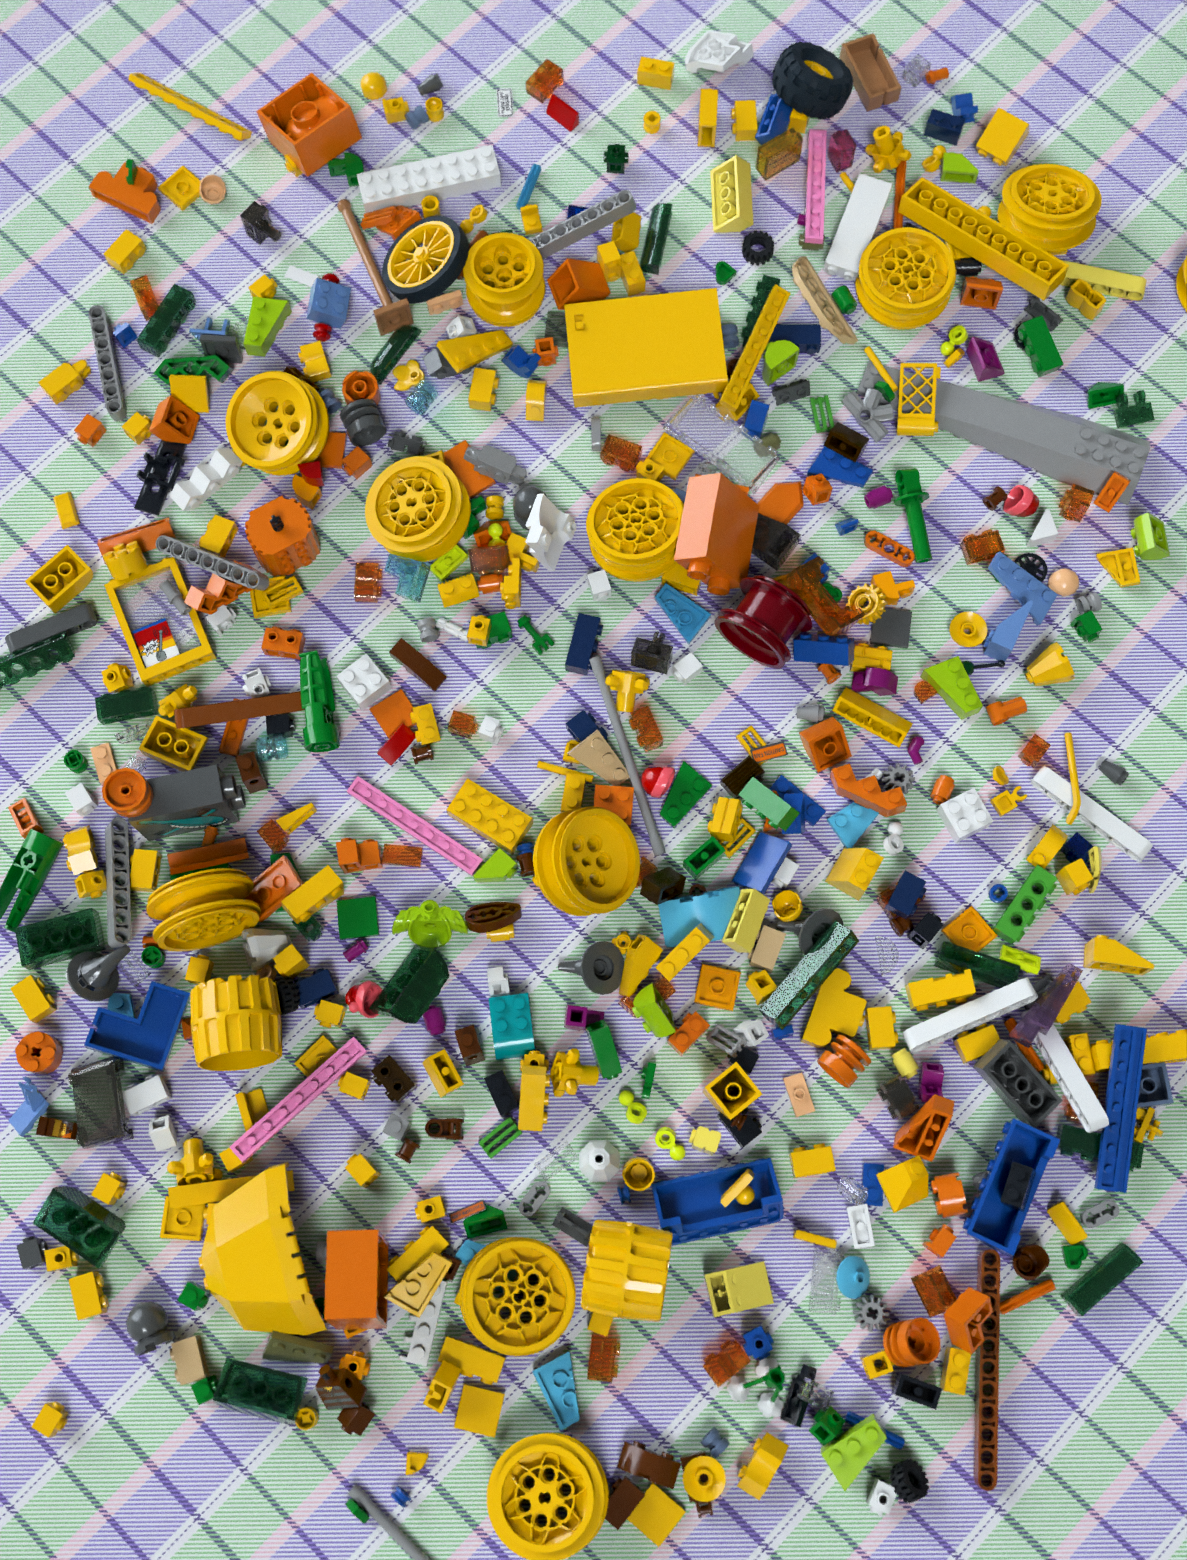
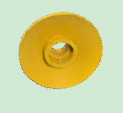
[949,612,988,648]
[683,1456,726,1502]

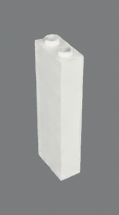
[823,173,892,282]

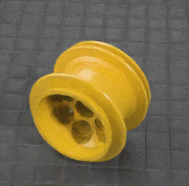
[463,232,545,327]

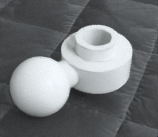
[883,821,904,855]

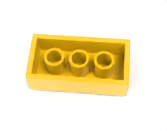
[446,778,533,855]

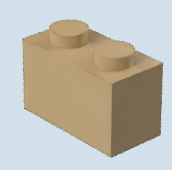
[747,925,786,973]
[170,1335,210,1386]

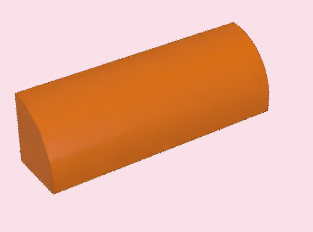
[97,517,176,564]

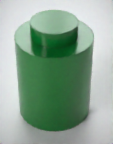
[831,285,857,315]

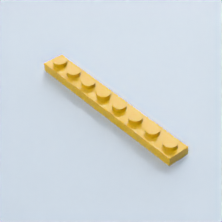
[128,72,252,141]
[719,284,791,412]

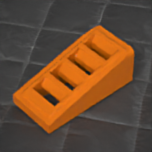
[8,797,44,839]

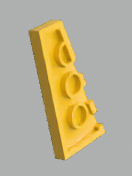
[436,330,513,373]

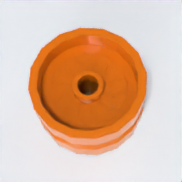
[102,768,153,818]

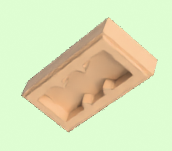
[783,1072,815,1117]

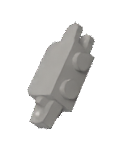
[463,445,527,485]

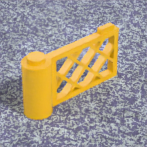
[897,363,941,436]

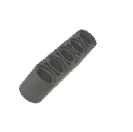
[5,604,98,657]

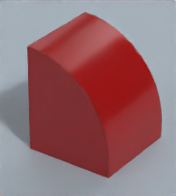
[298,461,324,486]

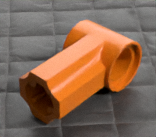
[986,697,1027,726]

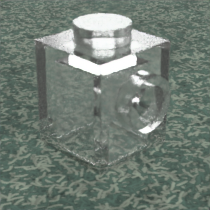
[902,54,931,87]

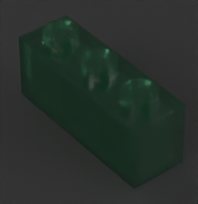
[95,687,159,725]

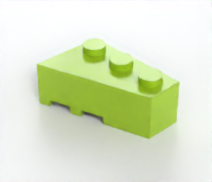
[920,656,983,720]
[821,1413,887,1491]

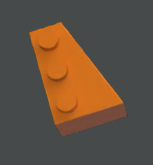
[893,1094,955,1162]

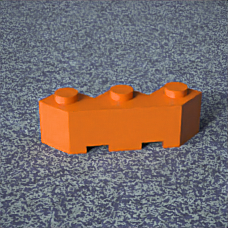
[184,560,259,615]
[830,764,907,817]

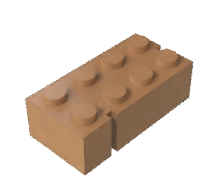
[840,33,901,112]

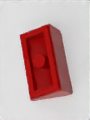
[546,94,579,132]

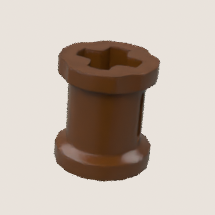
[982,486,1008,511]
[411,744,434,765]
[516,853,535,877]
[395,1137,420,1164]

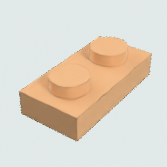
[426,290,463,315]
[90,742,117,785]

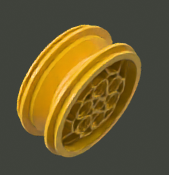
[855,227,956,330]
[226,371,329,476]
[586,478,684,582]
[533,806,640,916]
[146,868,261,952]
[459,1237,576,1356]

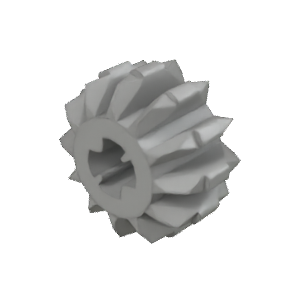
[881,763,915,795]
[853,1295,889,1332]

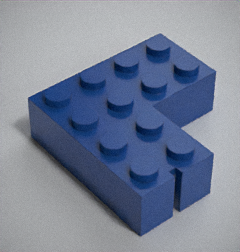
[84,981,191,1072]

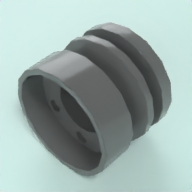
[340,399,386,447]

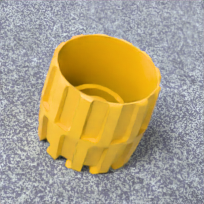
[191,975,282,1071]
[581,1220,673,1322]

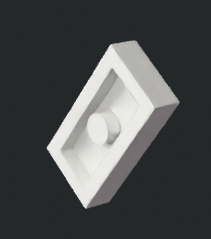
[847,1203,875,1249]

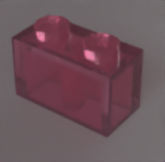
[827,129,856,173]

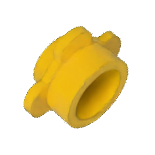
[612,931,634,955]

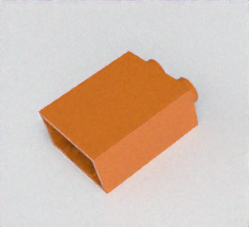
[674,473,759,596]

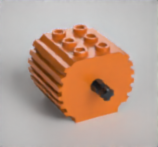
[245,496,321,577]

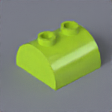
[762,340,800,386]
[1131,512,1170,560]
[632,983,676,1038]

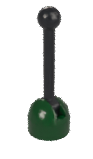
[961,660,1005,675]

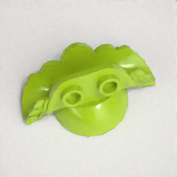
[392,900,468,948]

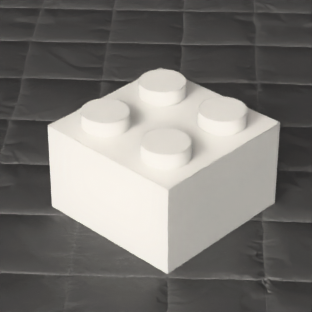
[336,654,392,711]
[936,788,993,844]

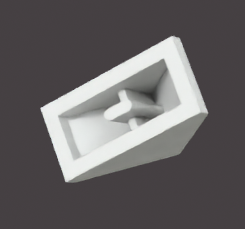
[1026,509,1058,548]

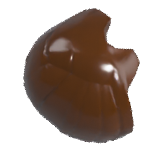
[1012,1244,1049,1280]

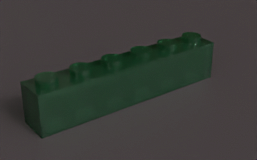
[758,921,859,1030]

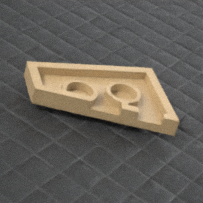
[567,730,629,786]

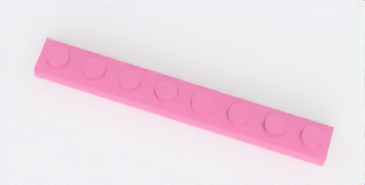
[805,129,827,244]
[347,776,483,876]
[229,1037,367,1163]

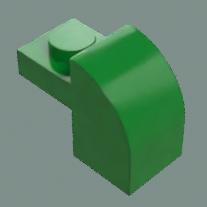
[328,152,364,187]
[463,496,487,540]

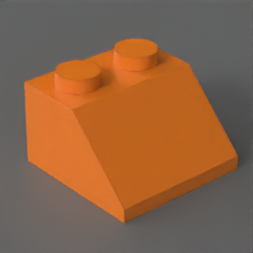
[960,277,1003,310]
[149,395,200,444]
[799,716,852,773]

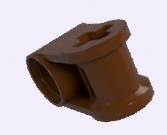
[425,1118,464,1140]

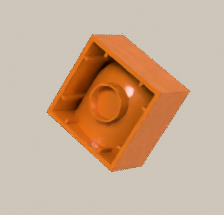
[256,73,362,177]
[324,1229,389,1330]

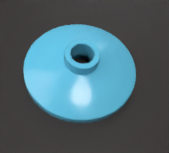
[837,1256,870,1299]

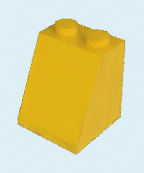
[976,108,1029,166]
[825,848,884,901]
[702,1062,762,1120]

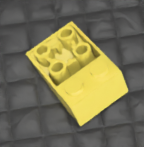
[704,1261,774,1317]

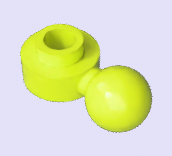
[940,325,968,356]
[488,523,506,557]
[618,1090,647,1124]
[655,1127,686,1161]

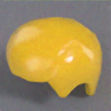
[360,72,387,100]
[772,890,803,922]

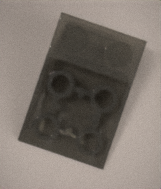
[751,514,801,571]

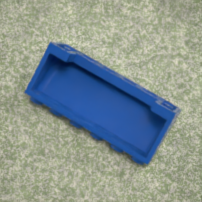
[962,1118,1060,1256]
[651,1158,784,1246]

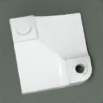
[685,30,754,73]
[526,494,577,571]

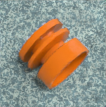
[817,1034,871,1089]
[883,1317,941,1368]

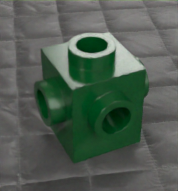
[604,144,629,174]

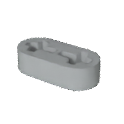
[591,418,601,451]
[519,1181,550,1217]
[1080,1200,1119,1228]

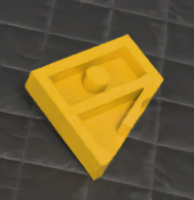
[1096,547,1140,588]

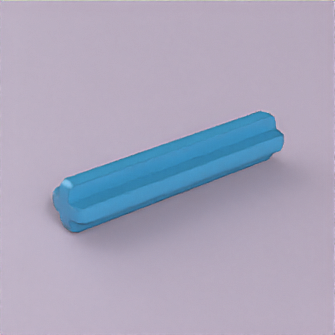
[516,164,541,210]

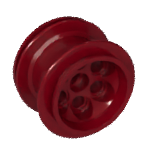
[714,575,812,669]

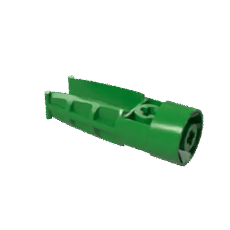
[299,650,340,752]
[0,829,64,933]

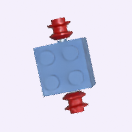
[306,273,351,342]

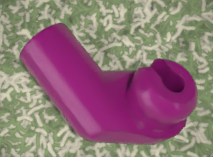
[907,736,924,765]

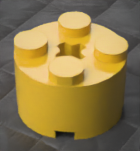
[102,541,148,581]

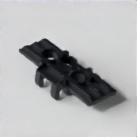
[134,440,187,516]

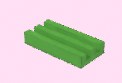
[810,396,834,433]
[478,1117,522,1159]

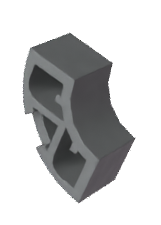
[423,348,477,379]

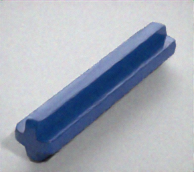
[845,1411,905,1450]

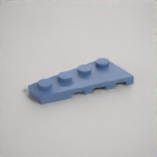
[988,552,1058,626]

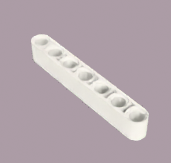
[1031,766,1153,862]
[902,978,1038,1053]
[1021,1005,1109,1133]

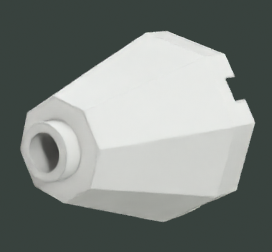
[242,928,291,971]
[579,1140,620,1182]

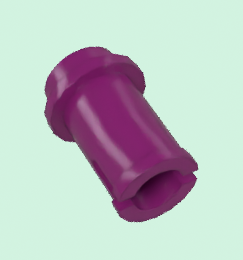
[343,939,369,963]

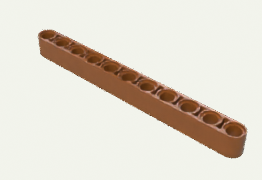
[974,1249,1000,1491]

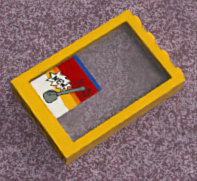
[104,557,217,687]

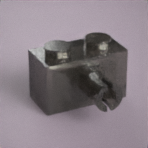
[240,201,281,245]
[631,632,673,674]

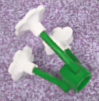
[727,1358,785,1418]

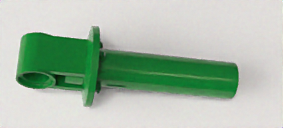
[894,468,932,563]

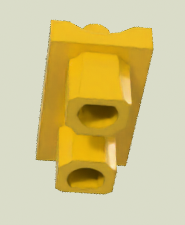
[1133,1107,1163,1146]

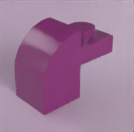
[852,668,898,696]
[564,1005,604,1031]
[918,1062,944,1103]

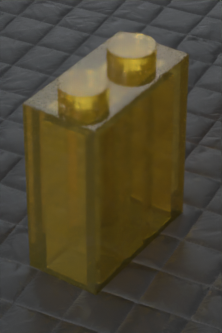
[756,127,803,181]

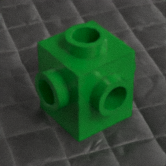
[808,1405,846,1446]

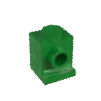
[1070,611,1103,643]
[191,1374,223,1405]

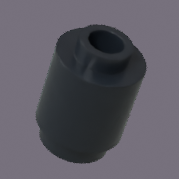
[955,258,982,277]

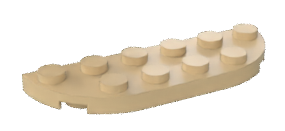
[792,256,858,345]

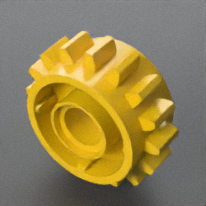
[846,583,887,625]

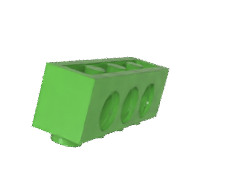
[992,865,1057,944]

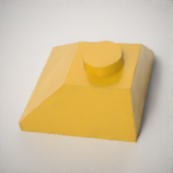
[876,1155,928,1213]

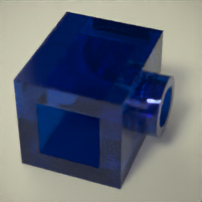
[1060,832,1094,863]

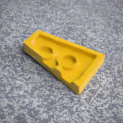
[383,1251,452,1318]

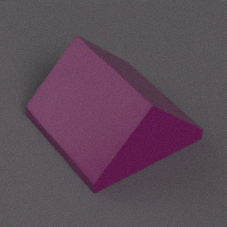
[966,337,1005,382]

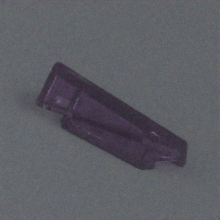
[1009,963,1083,1048]

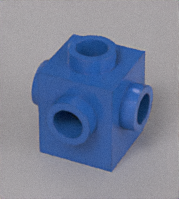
[742,1325,774,1360]

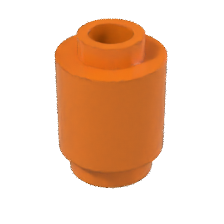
[477,573,503,594]
[930,775,955,805]

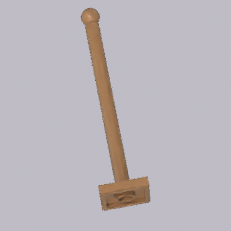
[337,199,414,336]

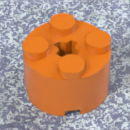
[342,371,381,406]
[15,1031,63,1074]
[930,1172,968,1218]

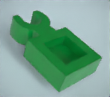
[641,1063,656,1099]

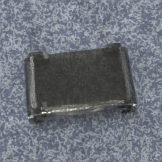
[68,1056,134,1149]

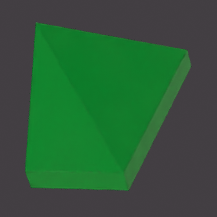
[1088,382,1124,409]
[463,1204,508,1239]

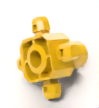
[865,126,911,173]
[605,670,650,712]
[158,684,197,729]
[550,1048,599,1097]
[167,1138,223,1186]

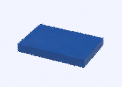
[732,832,792,894]

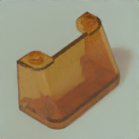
[786,556,865,636]

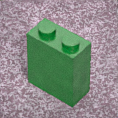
[585,1020,623,1080]

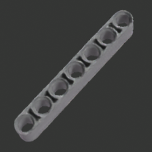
[529,190,636,259]
[89,305,127,421]
[156,535,269,591]
[105,817,132,950]

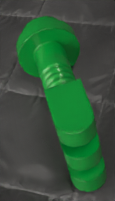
[517,615,554,655]

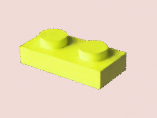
[428,544,468,582]
[999,945,1041,975]

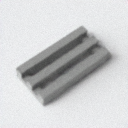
[706,1024,747,1058]

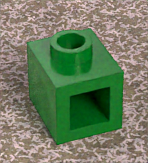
[177,1281,211,1311]

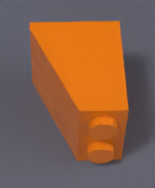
[547,258,611,310]

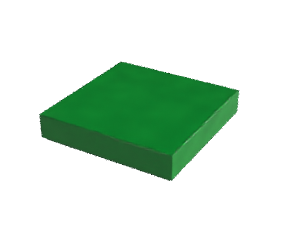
[336,896,379,940]

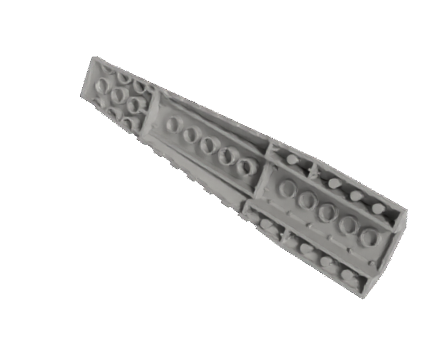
[857,360,1150,505]

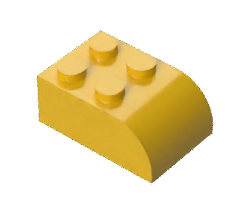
[25,545,93,614]
[139,716,208,772]

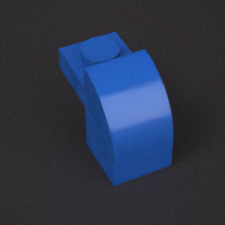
[951,93,978,123]
[501,345,541,378]

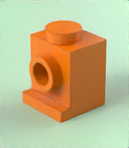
[923,1224,957,1258]

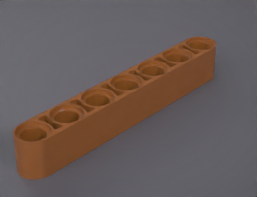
[174,691,305,729]

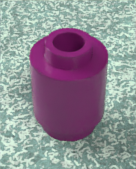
[864,485,893,509]
[422,1005,446,1036]

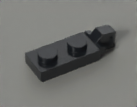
[780,1364,817,1428]

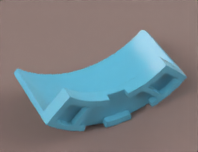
[658,886,740,947]

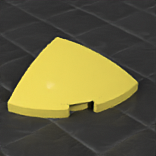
[1088,846,1102,893]

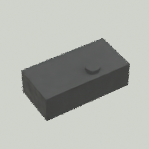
[973,1039,1063,1128]

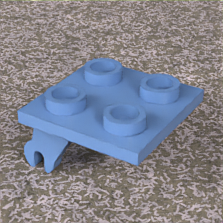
[189,318,230,343]
[8,1076,50,1137]

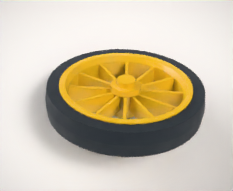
[382,216,469,304]

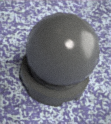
[513,486,548,530]
[126,1301,176,1356]

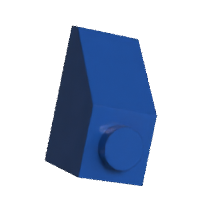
[743,400,769,440]
[782,793,805,834]

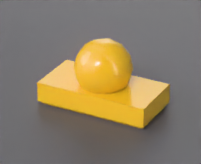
[720,1168,755,1208]

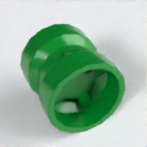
[64,750,88,774]
[141,946,166,969]

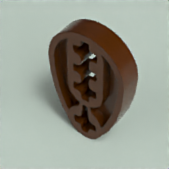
[465,902,522,933]

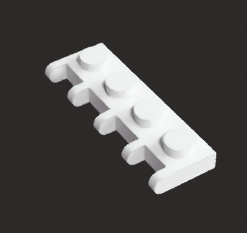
[399,1281,447,1367]

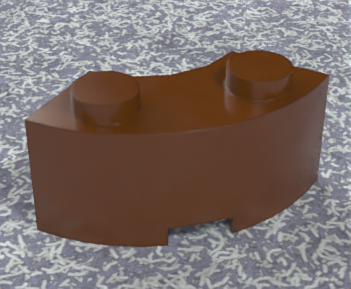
[617,1440,681,1489]

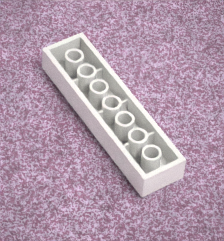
[356,145,501,213]

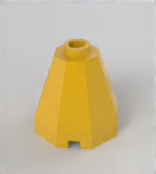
[1025,642,1075,686]

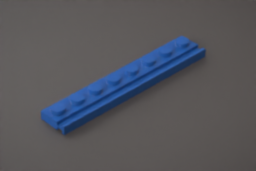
[1094,1024,1147,1193]

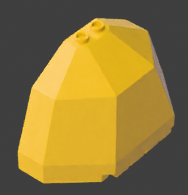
[198,1162,330,1335]

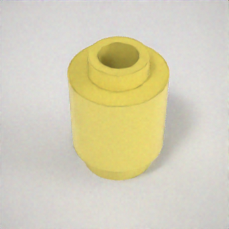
[891,1048,919,1079]

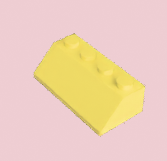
[710,155,753,233]

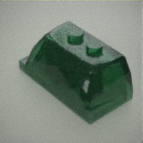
[369,946,450,1024]
[33,1186,126,1269]
[213,1358,308,1425]

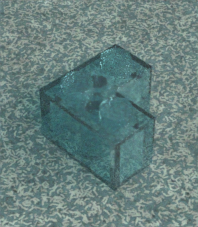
[384,554,431,603]

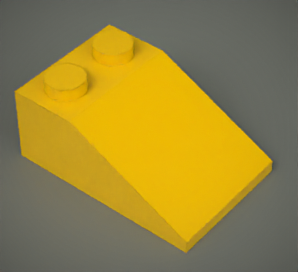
[1083,935,1154,975]

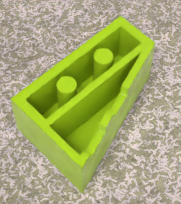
[243,297,292,357]

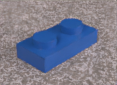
[861,1163,884,1207]

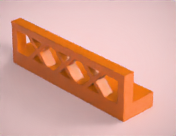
[167,837,249,875]

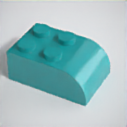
[488,993,536,1060]

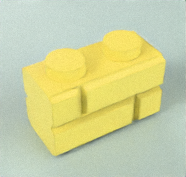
[689,1126,721,1155]

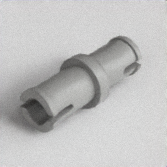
[159,580,191,616]

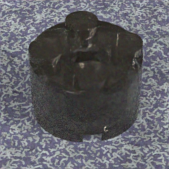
[877,1073,920,1120]

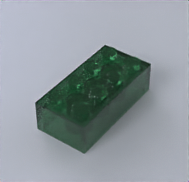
[15,908,106,970]

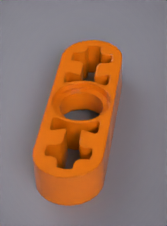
[864,531,915,567]

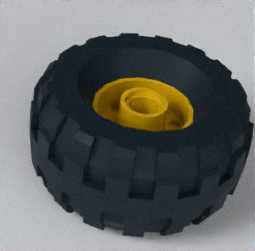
[772,42,853,119]

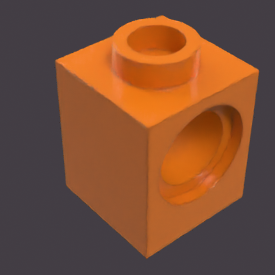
[74,414,106,447]

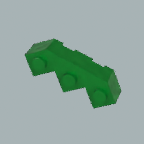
[154,355,234,386]

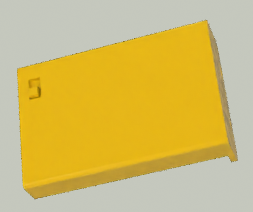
[564,288,728,408]

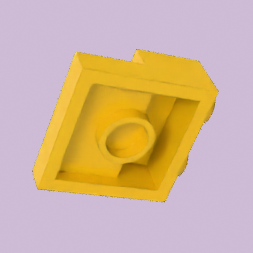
[500,558,522,609]

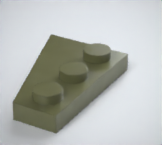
[262,1331,334,1364]

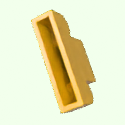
[800,965,867,1048]

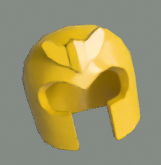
[622,1157,655,1191]

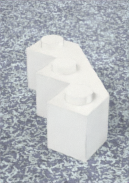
[170,447,243,511]

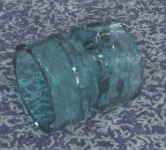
[405,380,438,415]
[256,734,288,762]

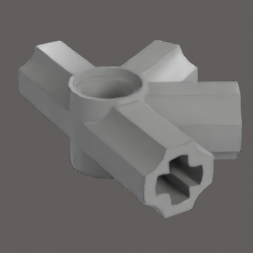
[842,388,894,443]

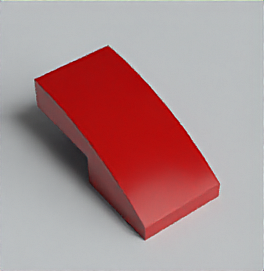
[377,723,416,765]

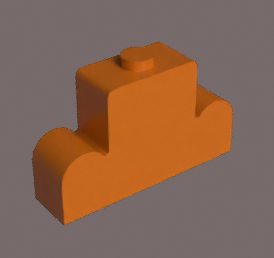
[88,162,161,224]

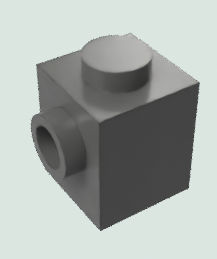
[16,1236,49,1270]

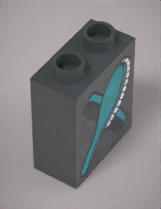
[128,764,246,841]

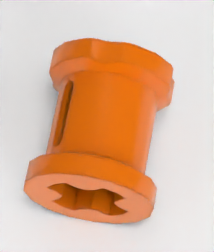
[817,663,842,684]

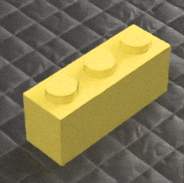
[722,889,770,953]

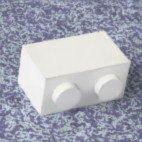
[121,1074,172,1117]

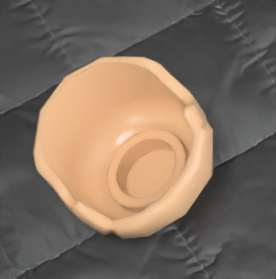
[199,175,226,205]
[1048,568,1079,597]

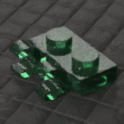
[1113,390,1155,429]

